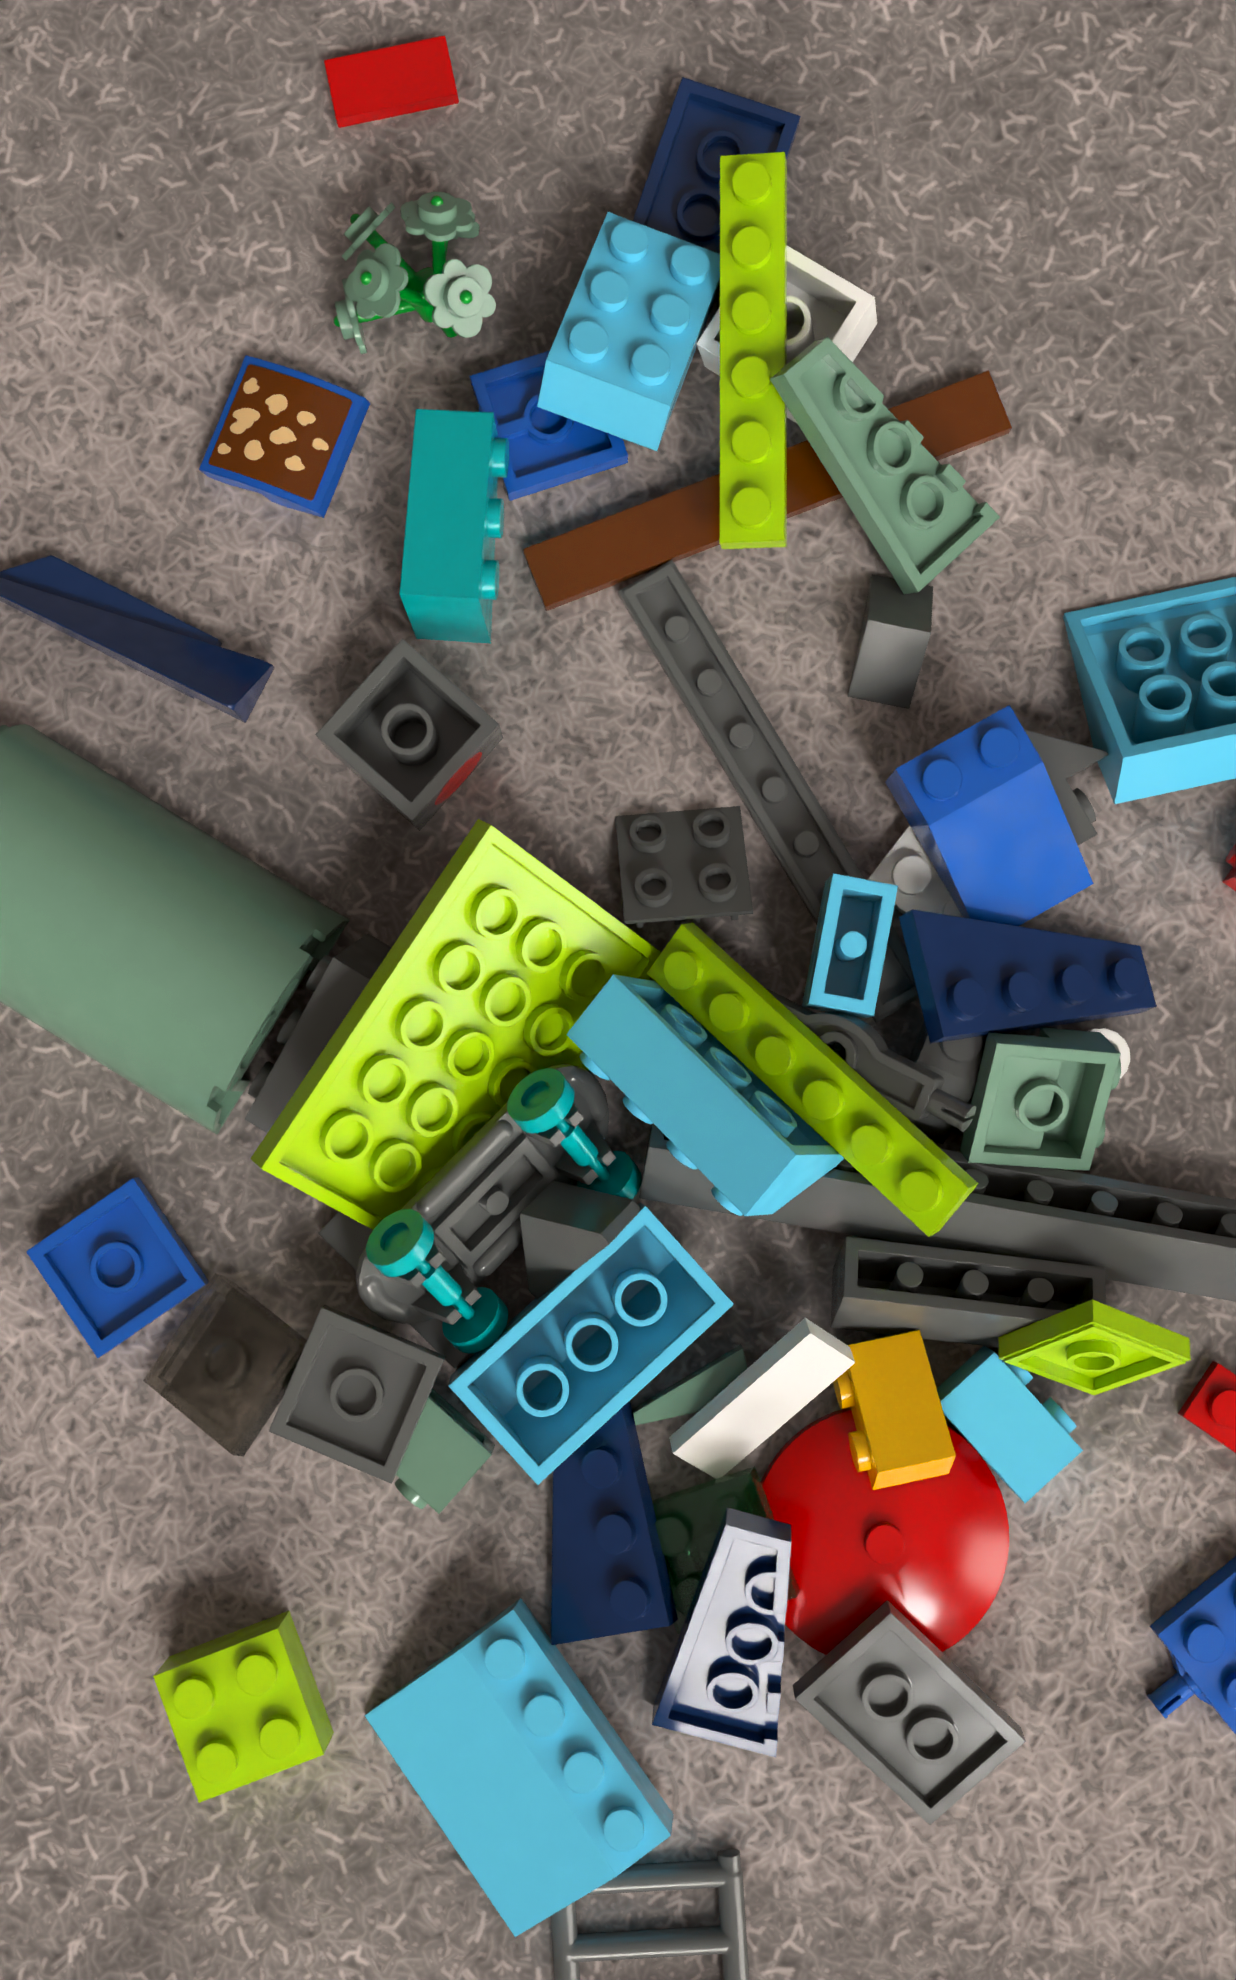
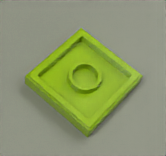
[998,1299,1191,1396]

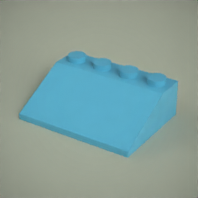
[1063,577,1236,804]
[364,1598,674,1937]

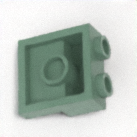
[960,1027,1121,1171]

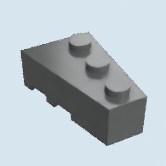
[245,933,392,1133]

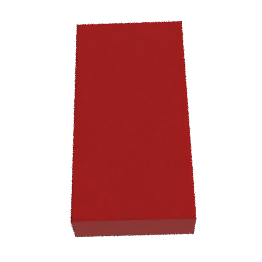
[324,35,459,128]

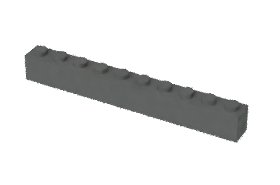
[639,1123,1236,1302]

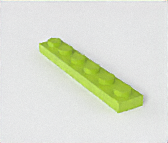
[719,152,787,549]
[647,923,979,1237]

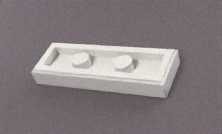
[669,1318,855,1480]

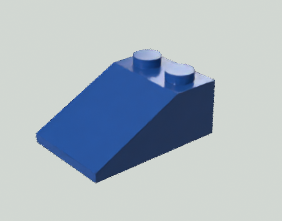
[885,705,1094,926]

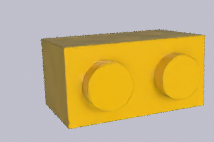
[833,1330,956,1490]

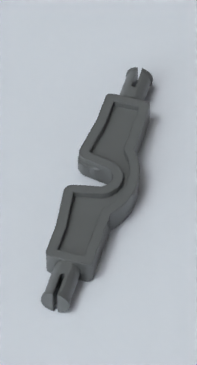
[766,989,976,1132]

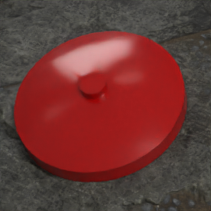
[752,1407,1009,1655]

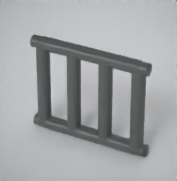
[551,1848,749,1980]

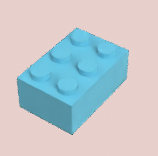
[537,212,720,451]

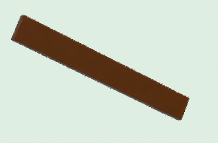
[523,370,1012,611]

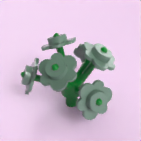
[333,192,496,354]

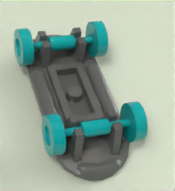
[355,1063,642,1354]

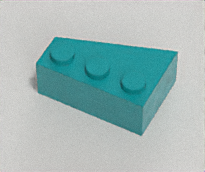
[399,409,509,644]

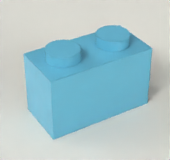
[802,873,898,1019]
[937,1346,1083,1503]

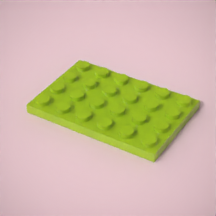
[250,819,661,1230]

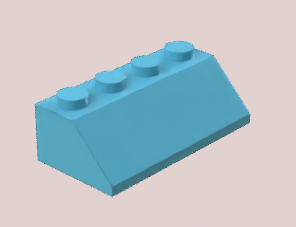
[566,974,844,1216]
[449,1202,734,1485]

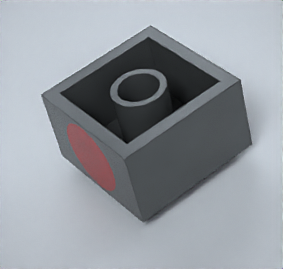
[315,638,503,831]

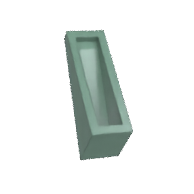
[633,1344,747,1425]

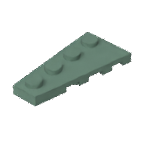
[770,337,1000,594]

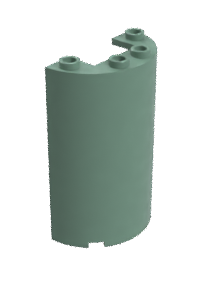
[0,724,349,1134]

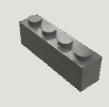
[830,1237,1106,1348]

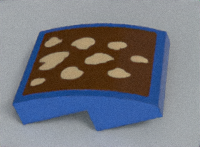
[199,355,370,518]

